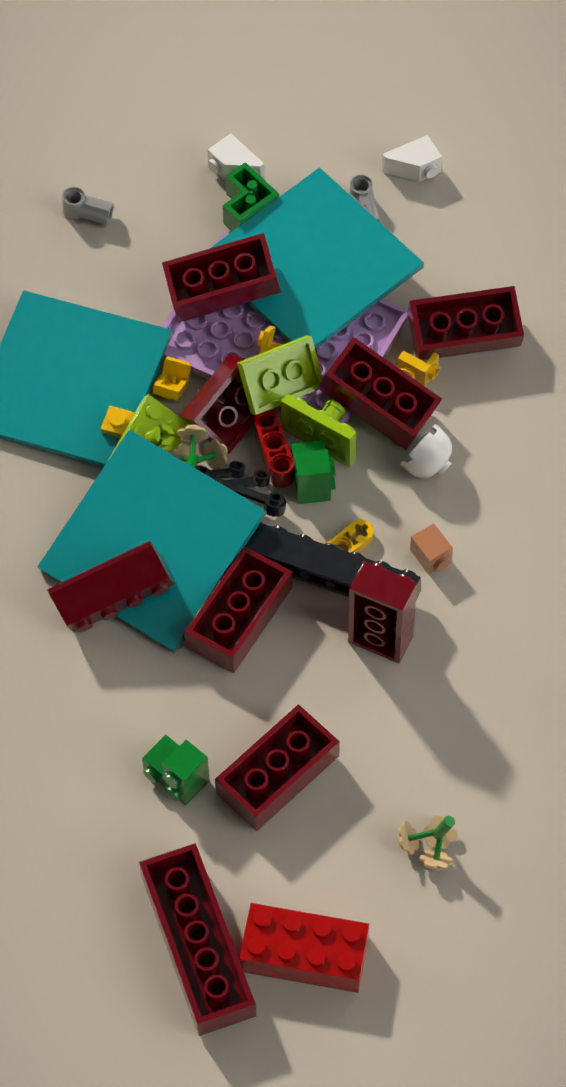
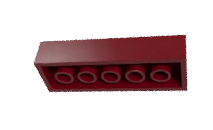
[139,843,256,1036]

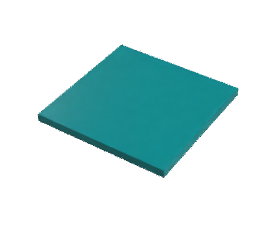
[209,167,424,350]
[0,290,173,467]
[37,430,267,653]

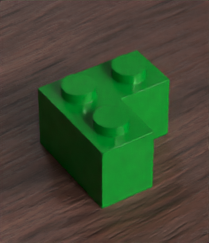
[222,162,279,232]
[291,440,336,504]
[142,734,210,805]

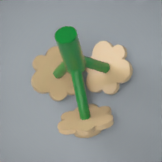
[170,425,228,470]
[397,815,458,871]

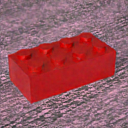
[239,903,370,993]

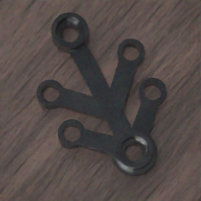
[195,461,286,517]

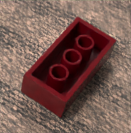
[162,233,281,322]
[407,286,524,360]
[317,337,442,450]
[184,546,293,673]
[348,561,417,663]
[215,704,340,832]

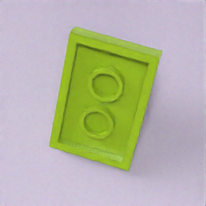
[237,335,323,415]
[108,394,189,460]
[281,394,356,468]

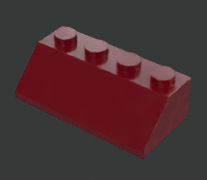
[47,541,175,633]

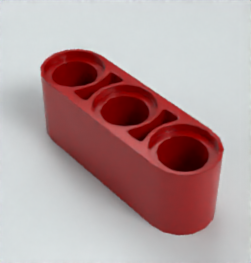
[254,410,294,488]

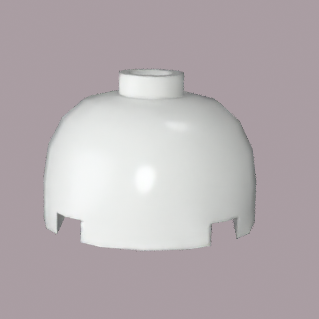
[400,424,452,479]

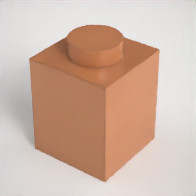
[410,524,453,574]

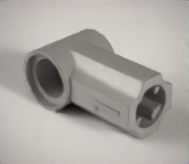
[349,174,380,222]
[62,186,114,225]

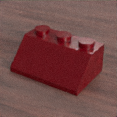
[179,354,255,454]

